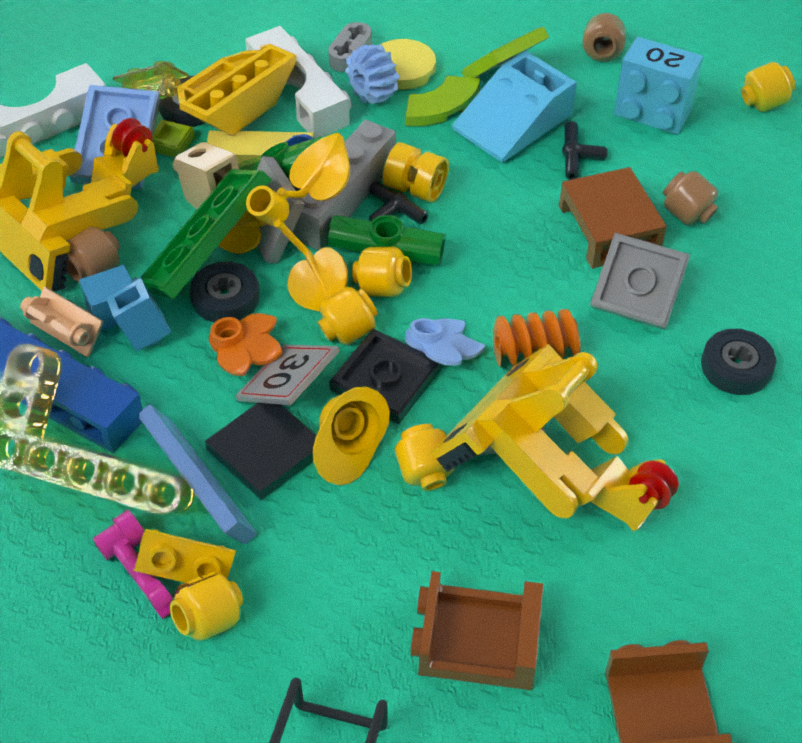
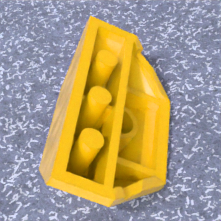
[177,43,296,136]

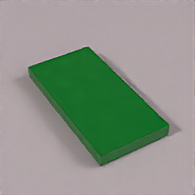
[139,169,272,299]

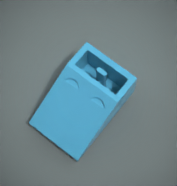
[452,50,577,163]

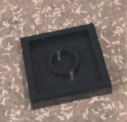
[329,329,441,424]
[205,403,317,500]

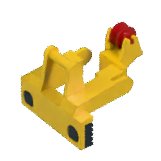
[0,118,159,291]
[431,344,679,531]

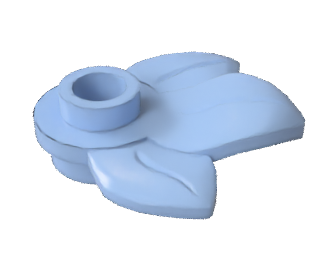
[405,318,485,366]

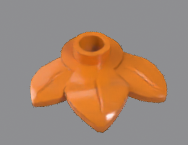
[209,313,283,376]

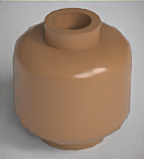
[583,13,626,62]
[663,171,719,226]
[64,226,120,282]

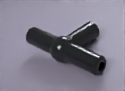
[562,121,608,180]
[369,181,428,224]

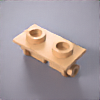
[20,287,104,357]

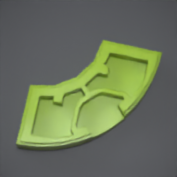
[405,76,480,126]

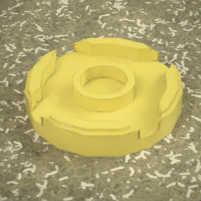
[382,39,436,90]

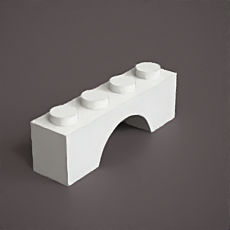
[245,26,352,138]
[0,63,106,158]

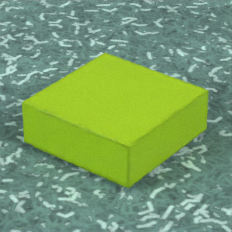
[152,120,195,157]

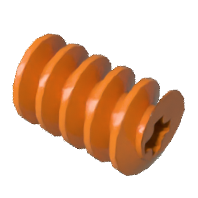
[493,309,581,367]

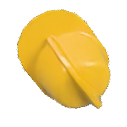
[313,387,390,485]

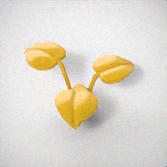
[218,133,350,312]

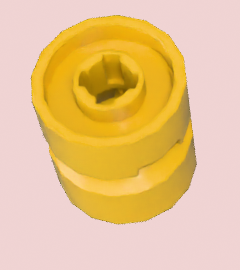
[383,142,449,203]

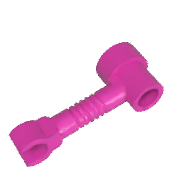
[92,509,173,619]

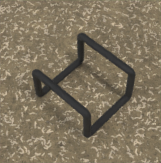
[269,678,388,743]

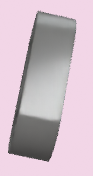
[328,22,372,72]

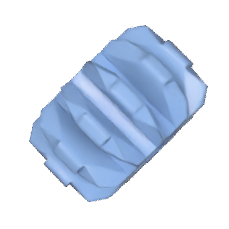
[345,44,400,104]

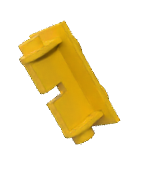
[134,529,236,583]

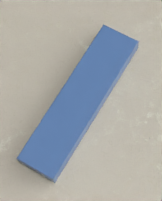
[139,404,257,544]

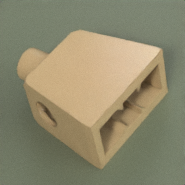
[173,142,239,209]

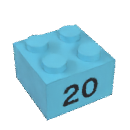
[614,37,703,135]

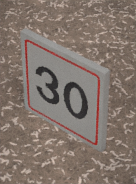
[235,344,340,405]

